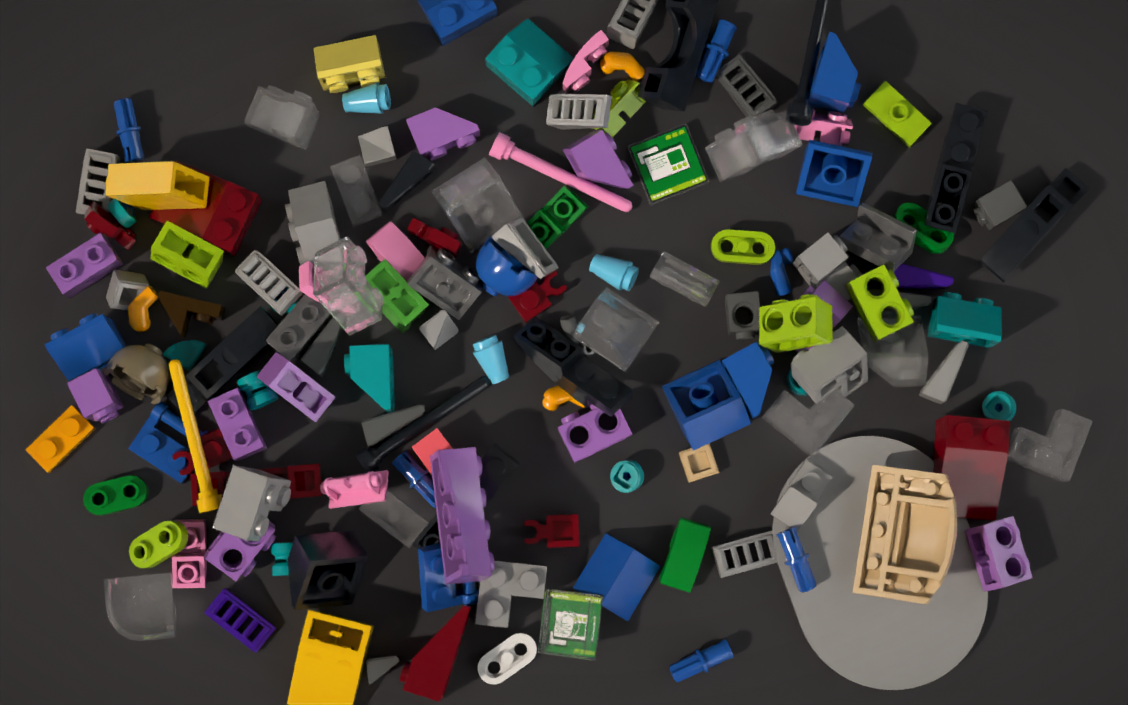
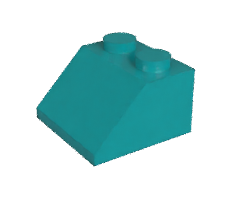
[485,18,574,107]
[927,292,1002,348]
[344,344,395,413]

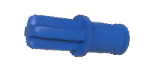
[696,20,737,83]
[114,98,145,163]
[392,450,436,508]
[776,527,817,593]
[669,639,734,682]

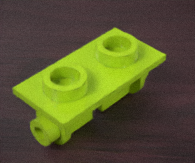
[591,79,646,138]

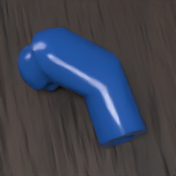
[770,248,794,296]

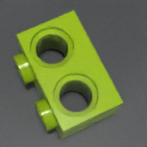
[150,221,224,289]
[845,265,914,342]
[759,294,832,353]

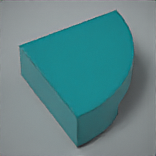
[163,340,208,371]

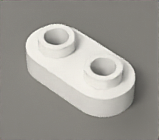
[478,633,537,684]

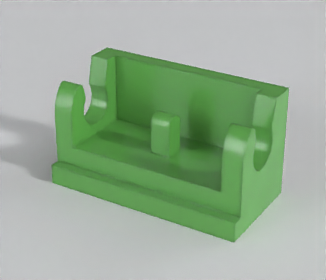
[359,259,429,334]

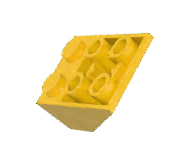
[287,610,374,705]

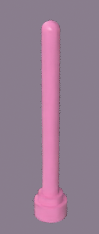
[489,132,632,212]

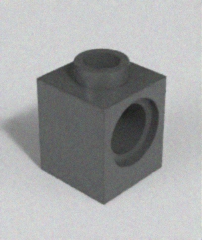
[973,180,1027,231]
[725,291,760,340]

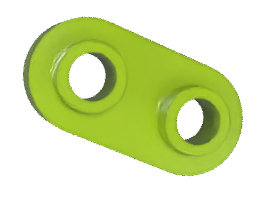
[711,230,775,265]
[129,521,188,568]

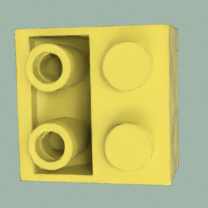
[313,35,386,93]

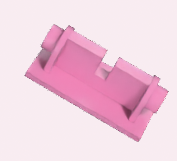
[786,109,853,146]
[320,470,389,509]

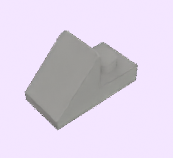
[770,460,833,532]

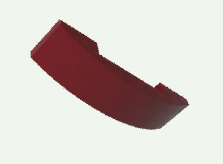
[190,464,322,506]

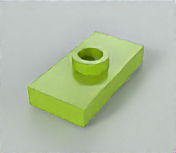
[863,80,932,148]

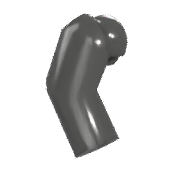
[560,314,597,357]

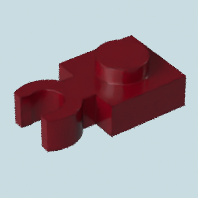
[84,201,137,250]
[407,218,462,258]
[508,271,567,324]
[172,427,233,475]
[524,514,579,548]

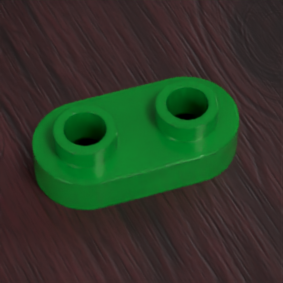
[893,203,954,254]
[83,475,149,516]

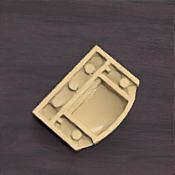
[852,465,957,605]

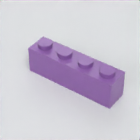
[430,447,494,585]

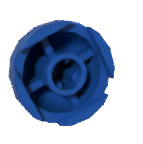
[476,236,538,296]

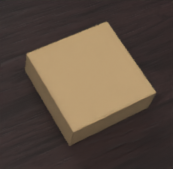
[679,443,719,483]

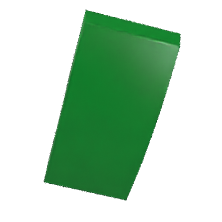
[527,185,589,249]
[659,517,711,593]

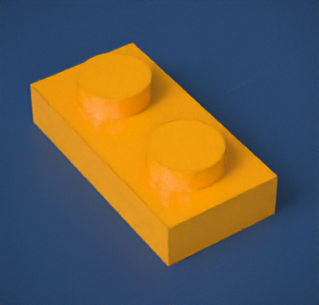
[25,405,96,473]

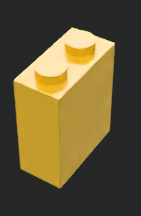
[105,161,210,210]

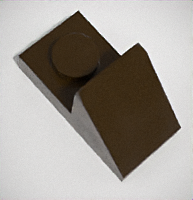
[158,290,226,338]

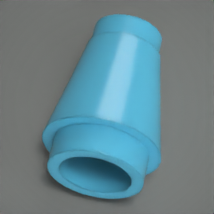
[342,82,391,114]
[589,254,639,291]
[472,334,510,384]

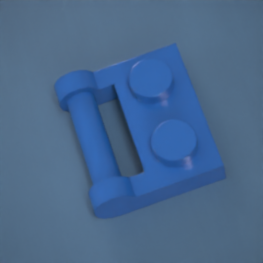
[128,401,208,484]
[418,543,479,612]

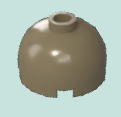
[104,344,171,404]

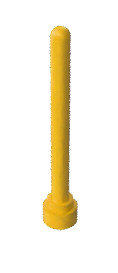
[169,359,222,513]

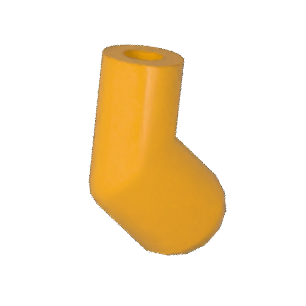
[600,51,645,82]
[128,286,158,332]
[542,385,585,411]

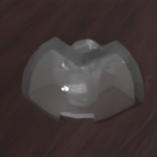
[104,573,177,641]

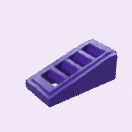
[894,264,954,289]
[204,588,276,653]

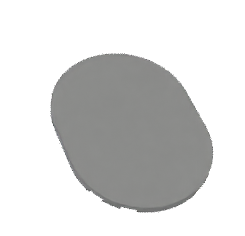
[772,436,988,690]

